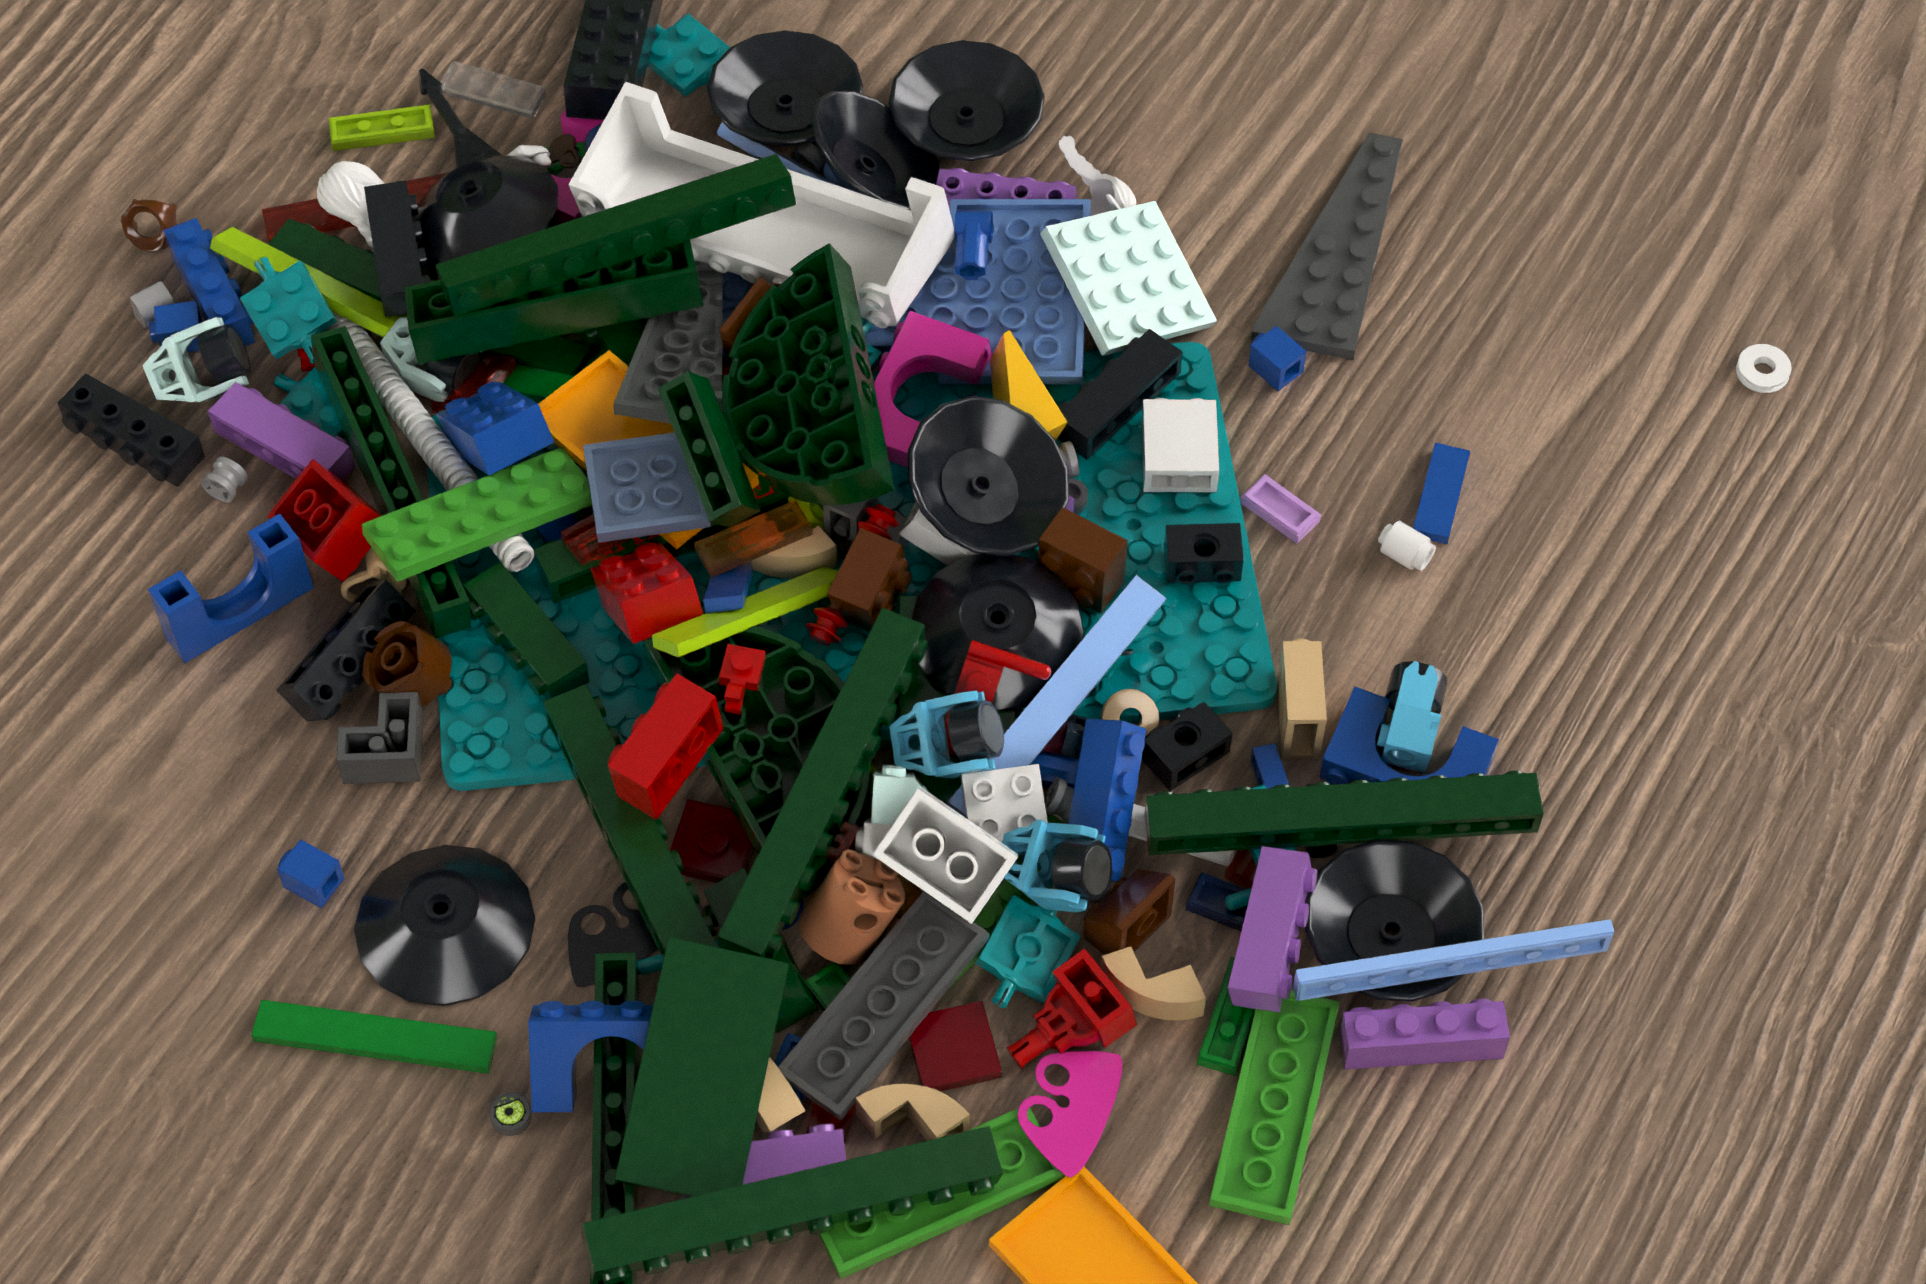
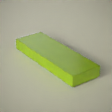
[329,104,435,151]

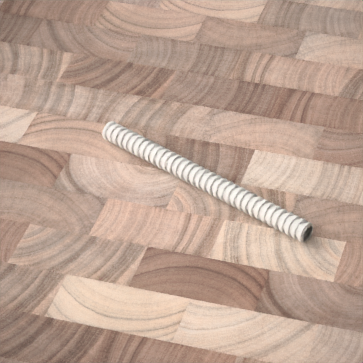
[326,312,534,572]

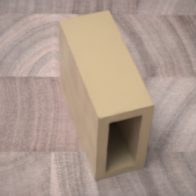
[1277,639,1327,759]

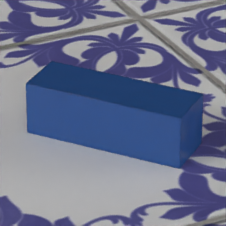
[1250,743,1289,788]

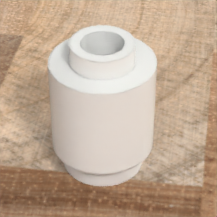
[1378,521,1436,571]

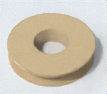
[1101,689,1159,737]

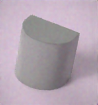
[130,281,175,329]

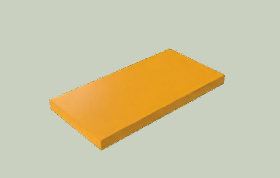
[538,350,759,549]
[989,1166,1198,1284]

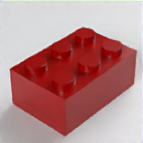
[267,459,382,582]
[591,543,703,644]
[608,673,724,820]

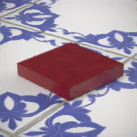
[670,799,754,883]
[909,1001,1002,1091]

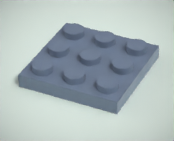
[583,432,711,543]

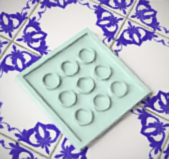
[1040,201,1217,356]

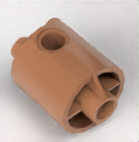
[799,849,905,965]

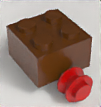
[806,504,912,646]

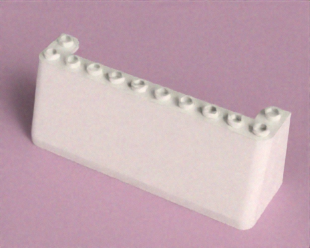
[569,82,955,328]

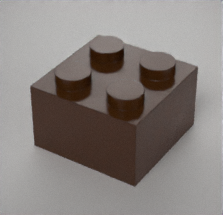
[1038,507,1128,614]

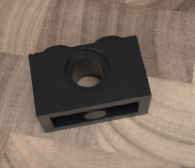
[1164,523,1244,584]
[1142,702,1233,791]

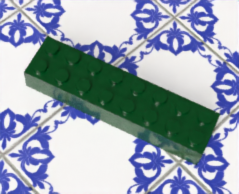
[404,240,704,364]

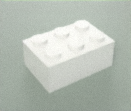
[872,786,1018,924]

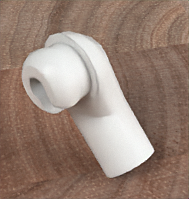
[506,145,551,168]

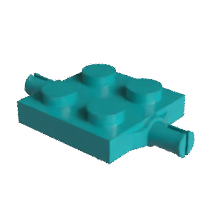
[648,13,730,97]
[240,257,338,364]
[274,367,345,439]
[975,895,1081,1008]

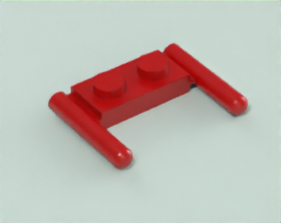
[944,640,1051,756]

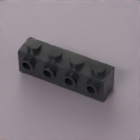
[364,181,430,317]
[1057,329,1183,460]
[57,373,205,487]
[276,579,416,722]

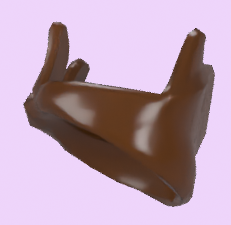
[120,199,177,252]

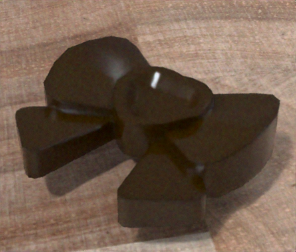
[547,134,582,178]

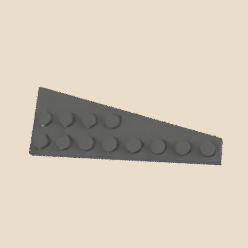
[1251,133,1403,360]
[614,260,723,424]

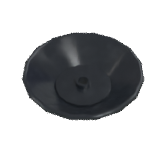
[707,30,863,146]
[888,40,1045,161]
[811,91,941,210]
[412,155,558,271]
[908,396,1069,557]
[912,554,1084,711]
[1304,840,1485,1002]
[354,845,536,1006]

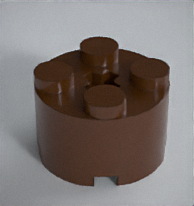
[363,621,452,707]

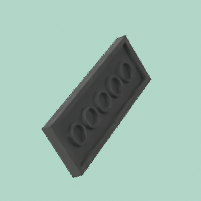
[778,891,989,1121]

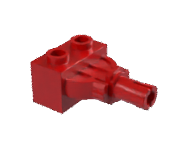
[1006,948,1137,1069]

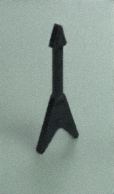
[418,69,501,168]

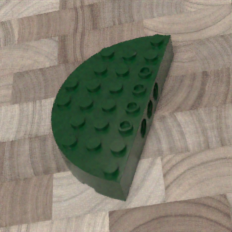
[722,243,895,505]
[643,626,871,902]

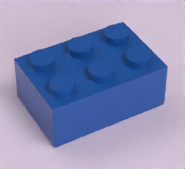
[436,382,554,475]

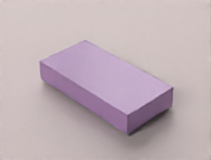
[1241,474,1321,544]

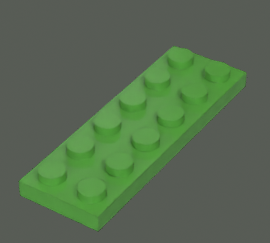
[362,447,592,582]
[1209,990,1340,1225]
[818,1108,1064,1279]

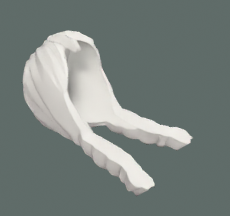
[1059,136,1136,216]
[317,161,385,253]

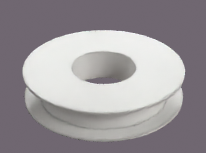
[1736,344,1792,393]

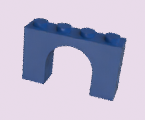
[148,514,314,664]
[1319,686,1499,785]
[528,1001,653,1112]

